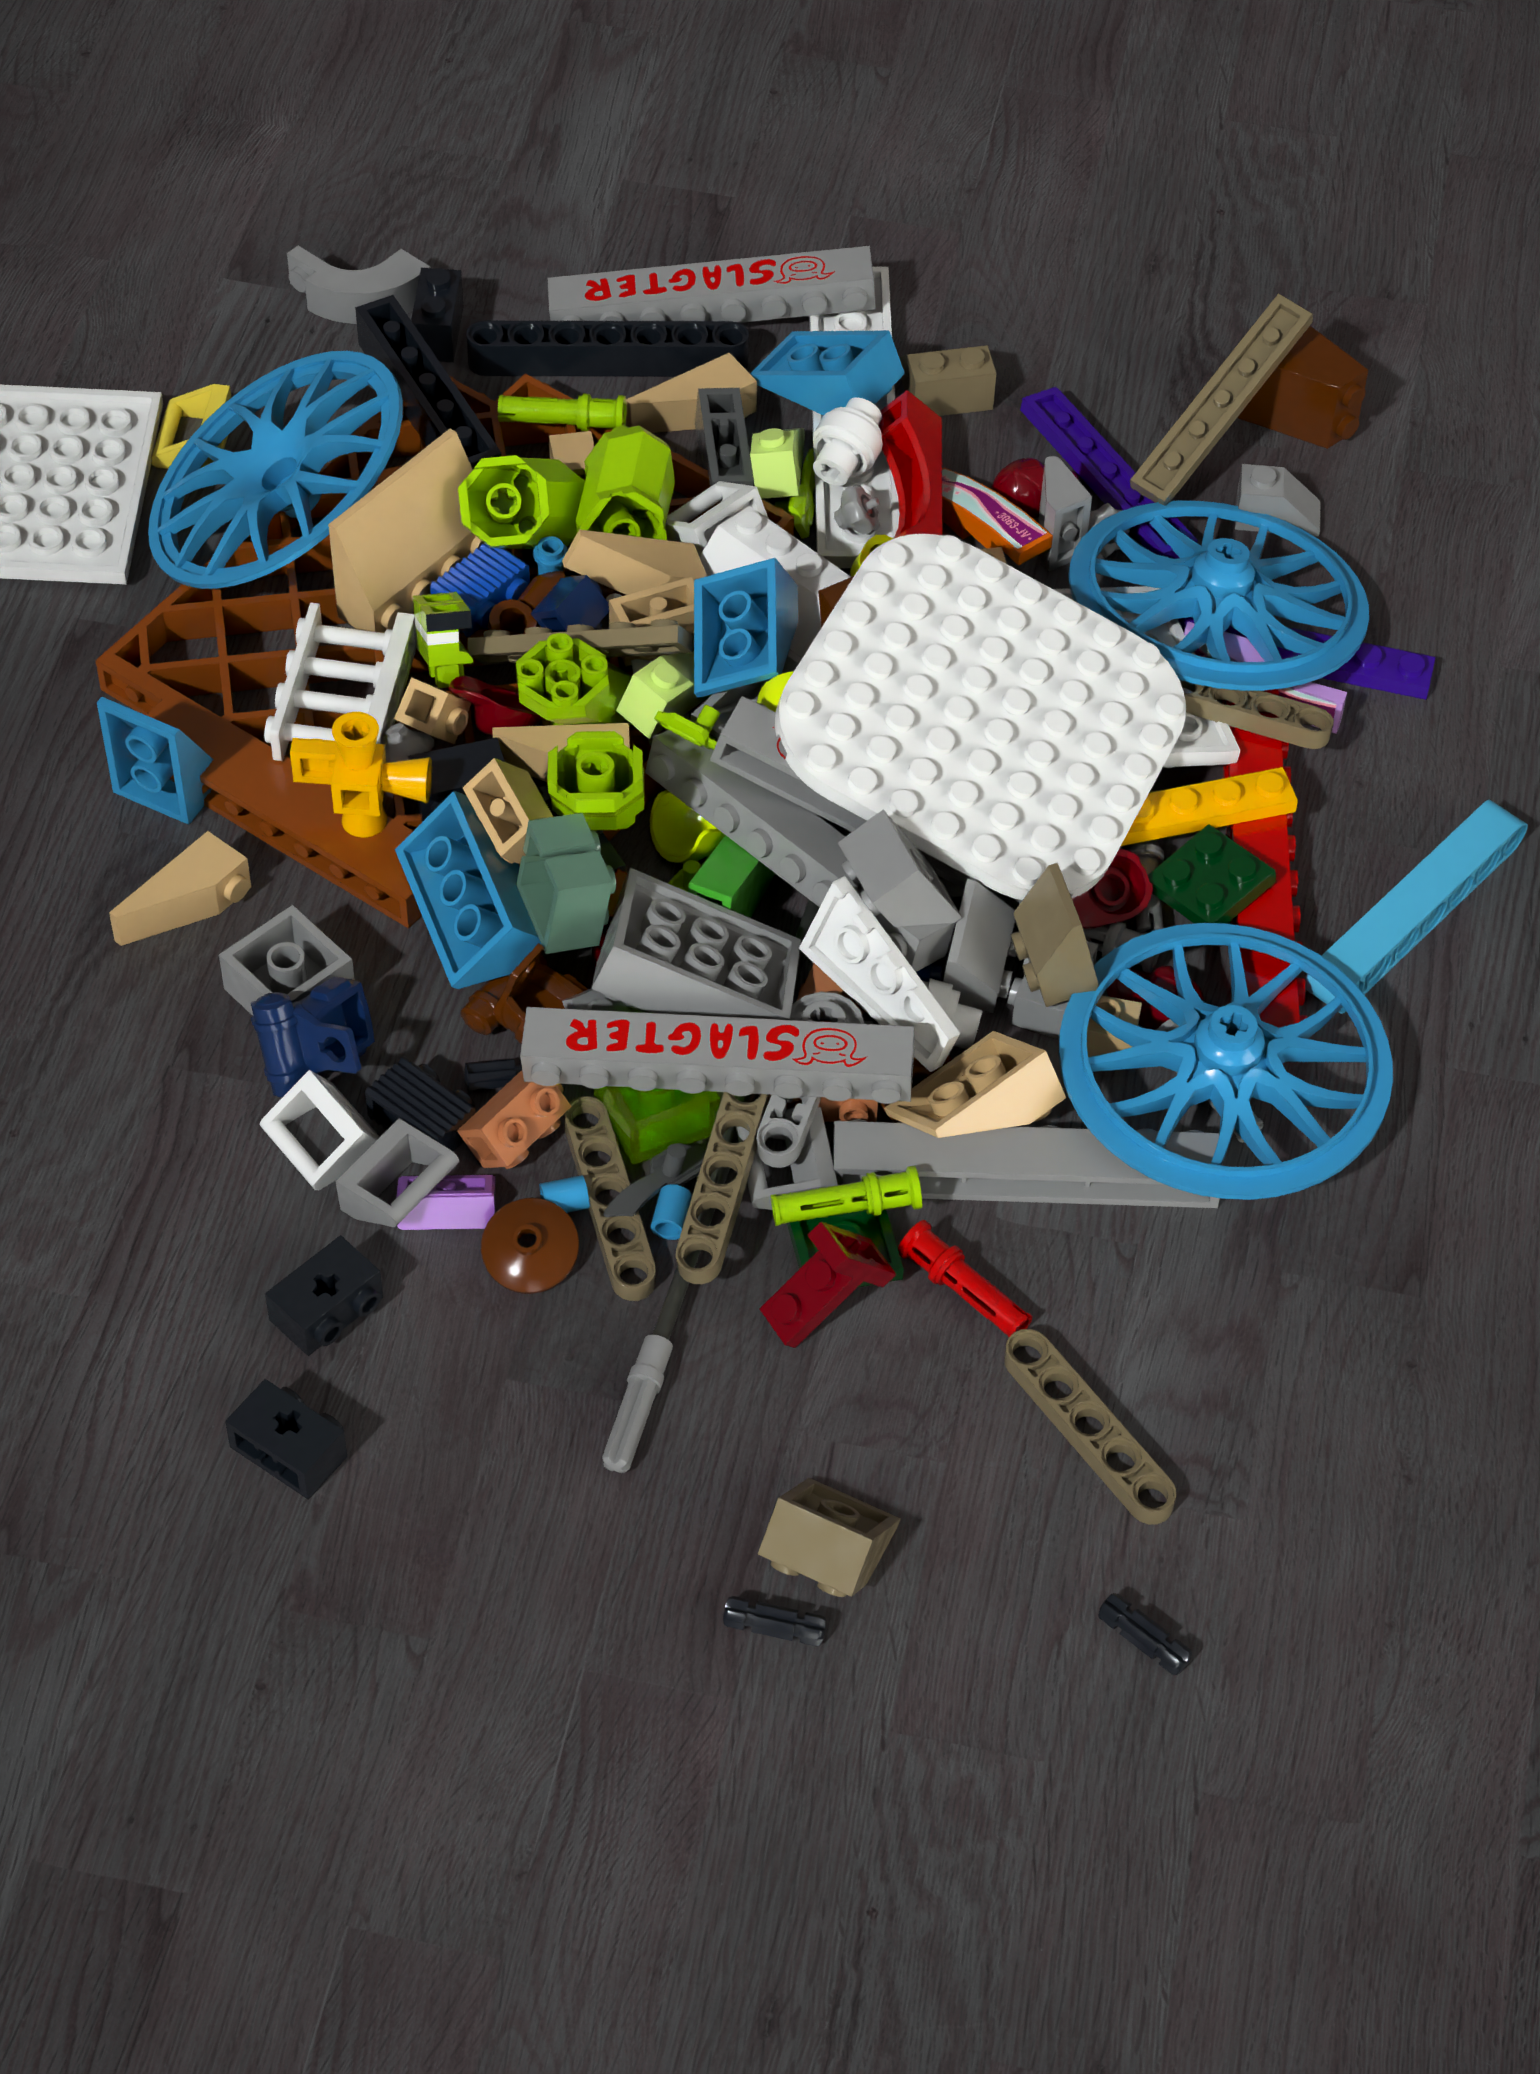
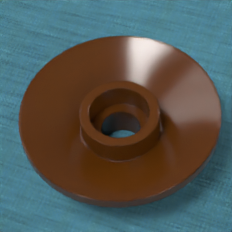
[481,1198,579,1294]

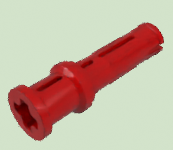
[898,1220,1033,1338]

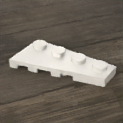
[799,876,961,1072]

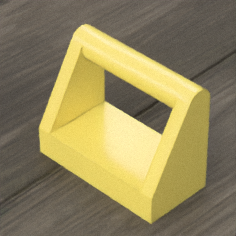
[151,384,232,469]

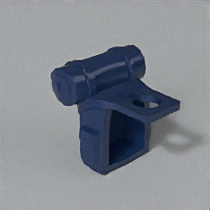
[251,977,375,1097]

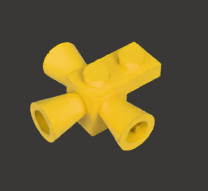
[290,712,432,838]

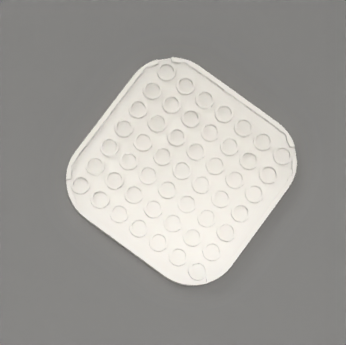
[775,534,1186,900]

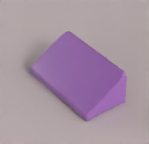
[396,1175,496,1230]

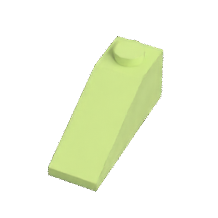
[750,428,805,499]
[616,651,712,739]

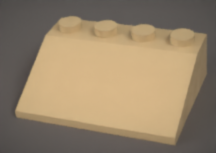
[328,428,485,633]

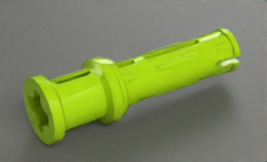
[497,393,627,431]
[771,1165,922,1226]

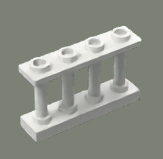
[264,603,417,761]

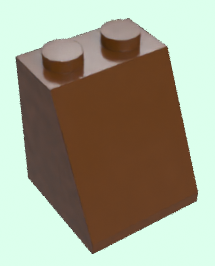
[1237,326,1369,449]

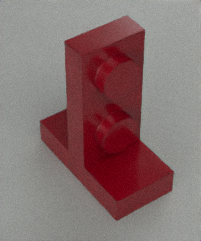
[759,1221,897,1348]

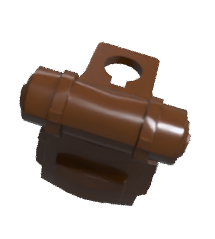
[460,943,588,1044]

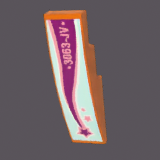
[942,467,1053,566]

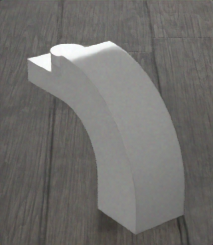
[287,245,431,324]

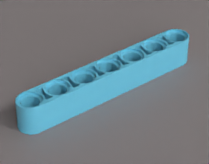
[1304,800,1528,1014]

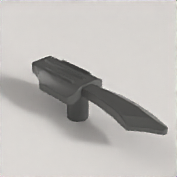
[604,1143,706,1217]

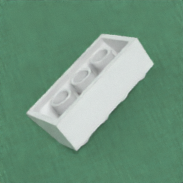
[699,506,851,658]

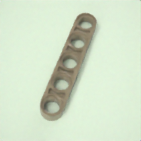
[1180,680,1334,749]
[676,1092,770,1284]
[564,1096,656,1301]
[1004,1329,1176,1525]

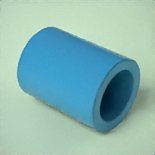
[539,1175,590,1213]
[650,1184,692,1240]

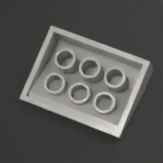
[591,868,801,1020]

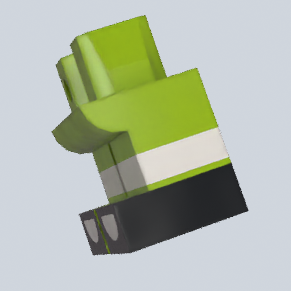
[413,592,474,688]

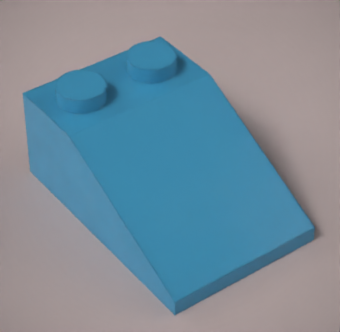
[750,330,905,415]
[694,558,798,698]
[97,697,214,825]

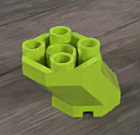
[576,425,675,540]
[458,455,585,551]
[516,633,632,727]
[547,731,644,830]

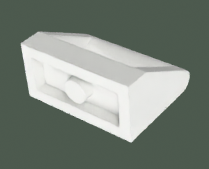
[665,481,769,556]
[260,1070,379,1190]

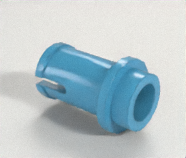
[533,536,568,576]

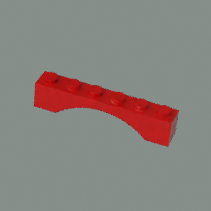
[878,390,942,538]

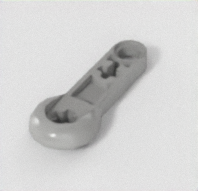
[756,992,864,1168]

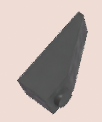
[695,387,754,486]

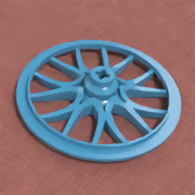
[148,351,403,589]
[1068,500,1369,691]
[1058,923,1393,1200]

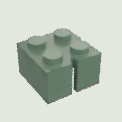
[516,813,616,954]

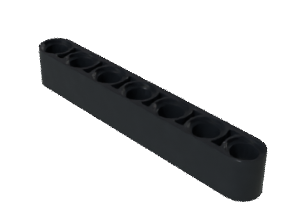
[466,320,749,377]

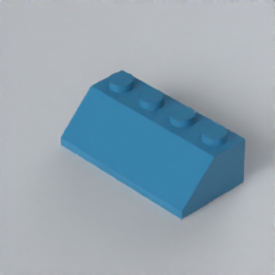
[395,791,542,989]

